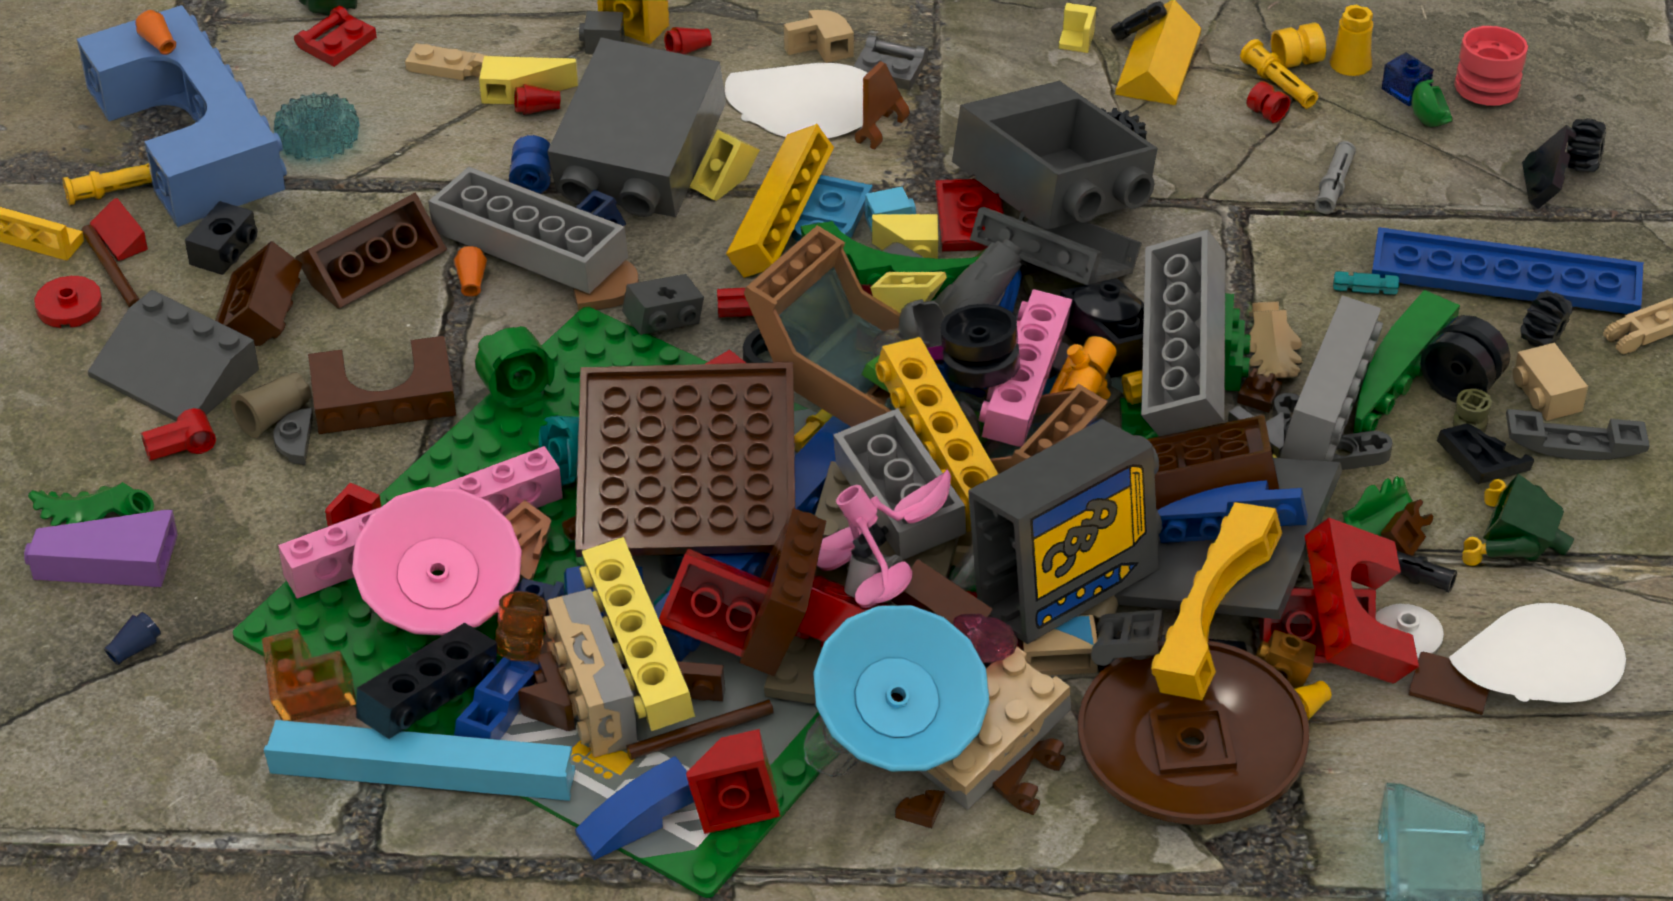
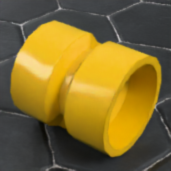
[1270,22,1326,68]

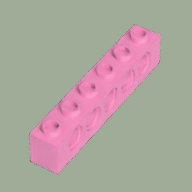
[979,289,1072,447]

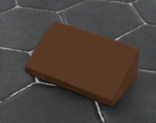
[1409,652,1490,715]

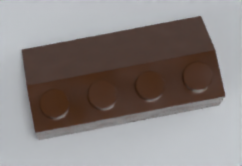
[295,192,447,309]

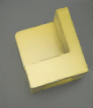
[1059,3,1096,53]

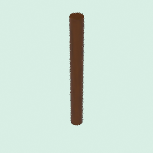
[81,225,140,308]
[626,699,774,760]

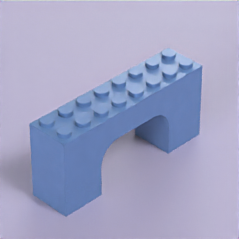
[77,5,287,227]

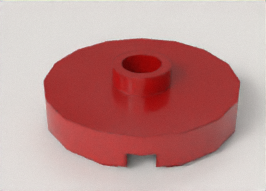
[34,275,102,328]

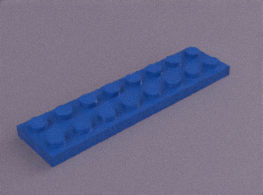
[1372,227,1644,314]

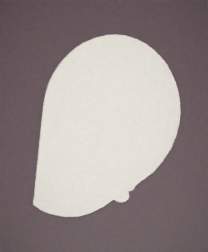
[725,63,867,138]
[1449,603,1626,703]

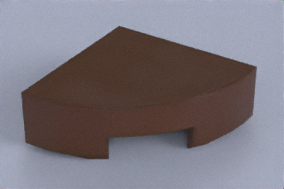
[895,790,945,829]

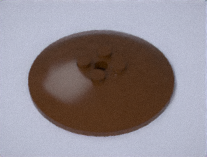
[1078,641,1309,825]

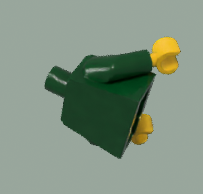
[1462,474,1574,566]

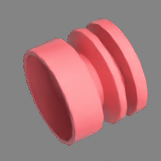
[1454,26,1528,106]

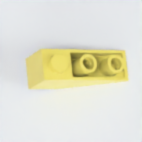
[479,56,578,104]

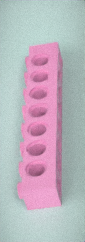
[278,446,562,599]

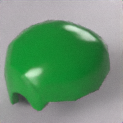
[1411,79,1453,127]

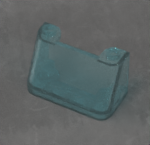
[1378,782,1485,901]

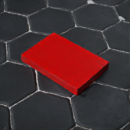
[935,179,1004,252]

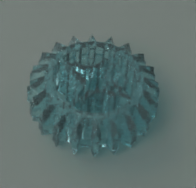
[273,91,360,162]

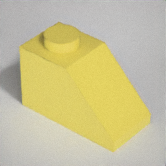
[690,129,760,201]
[872,214,938,259]
[870,272,947,313]

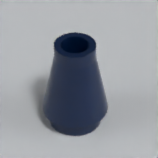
[104,612,161,665]

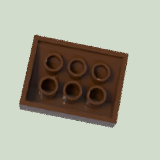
[1147,415,1279,510]

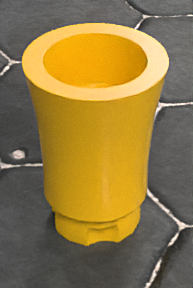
[1329,5,1373,76]

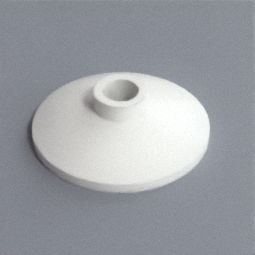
[1376,604,1444,658]

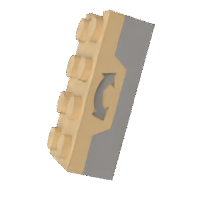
[543,589,637,757]
[919,643,1071,810]

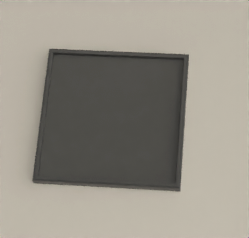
[1114,458,1342,619]

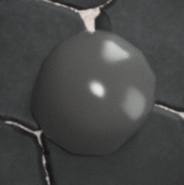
[899,299,945,348]

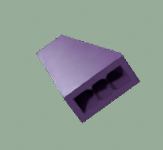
[24,510,178,587]

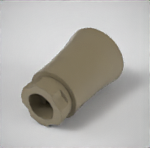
[231,372,312,438]

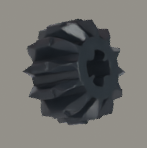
[1566,118,1606,172]
[1520,290,1572,347]

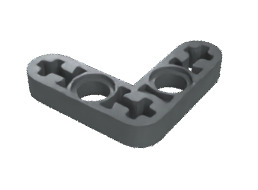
[1272,393,1393,470]

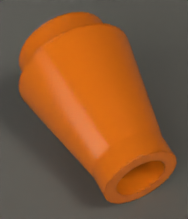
[135,10,176,55]
[454,246,487,297]

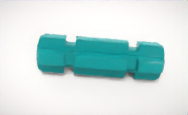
[1333,271,1399,295]

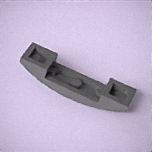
[1506,409,1650,460]

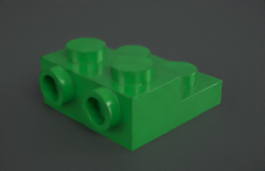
[1224,293,1251,391]

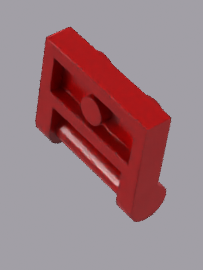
[294,5,377,67]

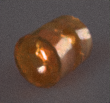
[495,591,547,661]

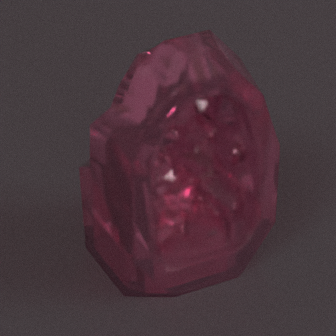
[952,613,1018,663]

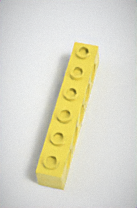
[579,537,695,732]

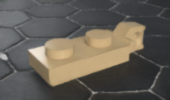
[405,43,487,80]

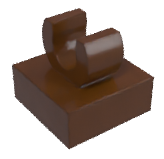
[1237,368,1282,413]

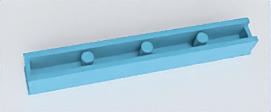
[264,720,575,801]

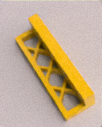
[0,207,84,261]

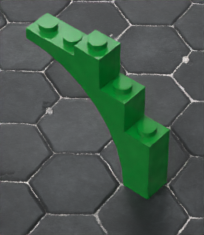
[801,221,979,301]

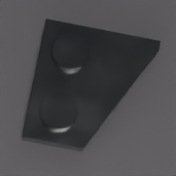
[1522,125,1576,209]
[1437,423,1534,484]

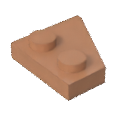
[505,500,552,583]

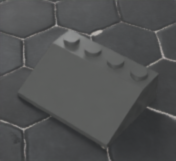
[88,290,259,421]

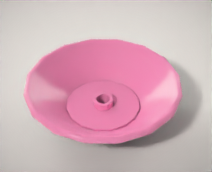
[352,487,522,636]

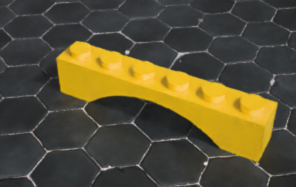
[1151,502,1283,700]

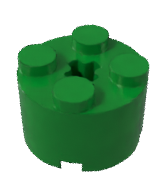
[475,326,555,408]

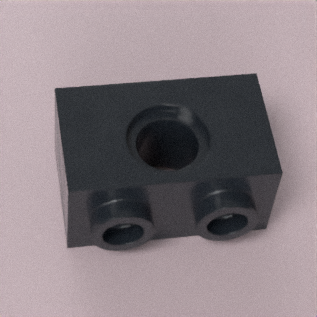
[185,201,258,275]

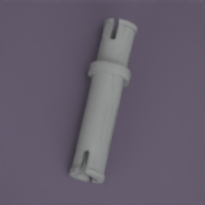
[1315,141,1356,214]

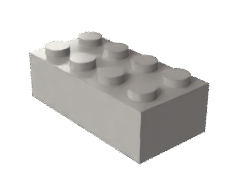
[833,408,966,560]

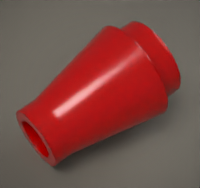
[664,27,712,55]
[514,84,561,115]

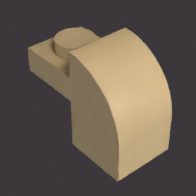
[784,10,854,63]

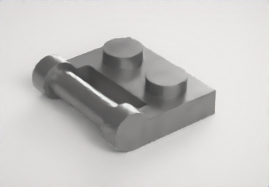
[853,35,928,90]

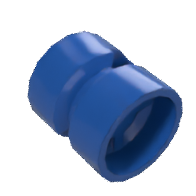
[509,135,551,194]

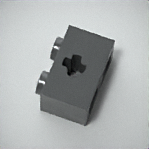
[622,274,704,335]

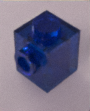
[1381,52,1434,106]

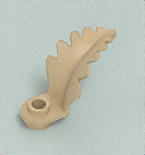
[1249,302,1302,378]

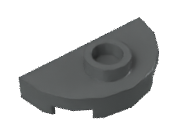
[273,408,313,465]

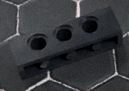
[356,623,498,739]

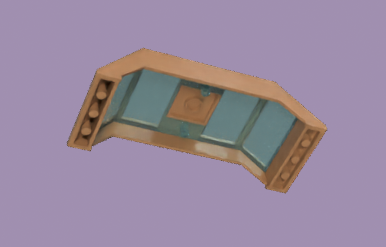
[744,225,1108,474]

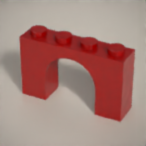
[1305,518,1419,684]

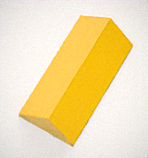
[1115,0,1201,105]

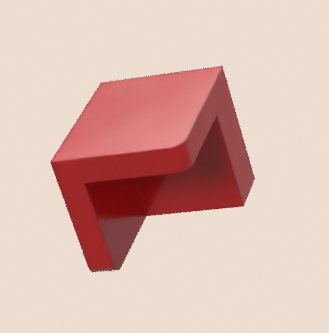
[325,482,381,527]

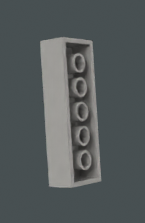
[428,167,628,294]
[1141,229,1225,436]
[1280,295,1383,461]

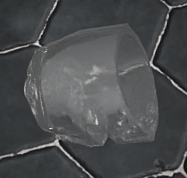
[804,715,861,777]

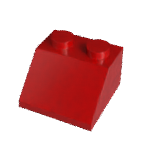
[686,729,780,834]

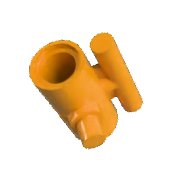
[1049,336,1117,400]

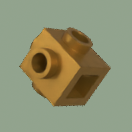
[1255,629,1316,689]

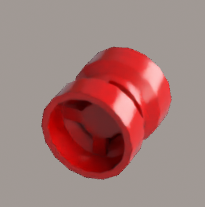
[1246,81,1291,123]

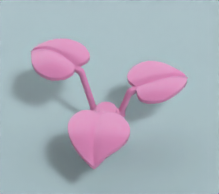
[817,470,951,608]

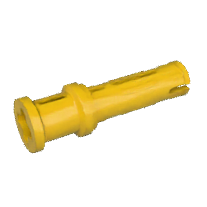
[1240,39,1318,109]
[62,163,152,205]

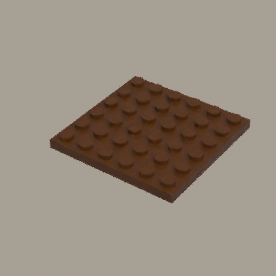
[575,362,795,557]

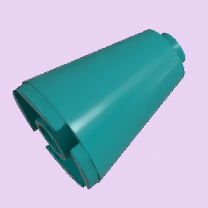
[539,416,579,486]

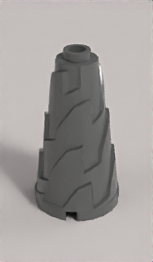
[934,238,1022,316]

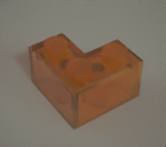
[262,629,356,721]

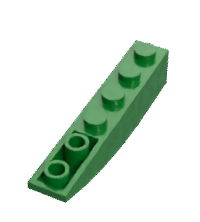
[1353,290,1460,433]

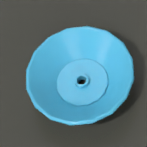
[813,605,990,772]

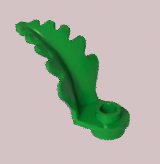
[1342,476,1413,537]
[28,482,154,526]

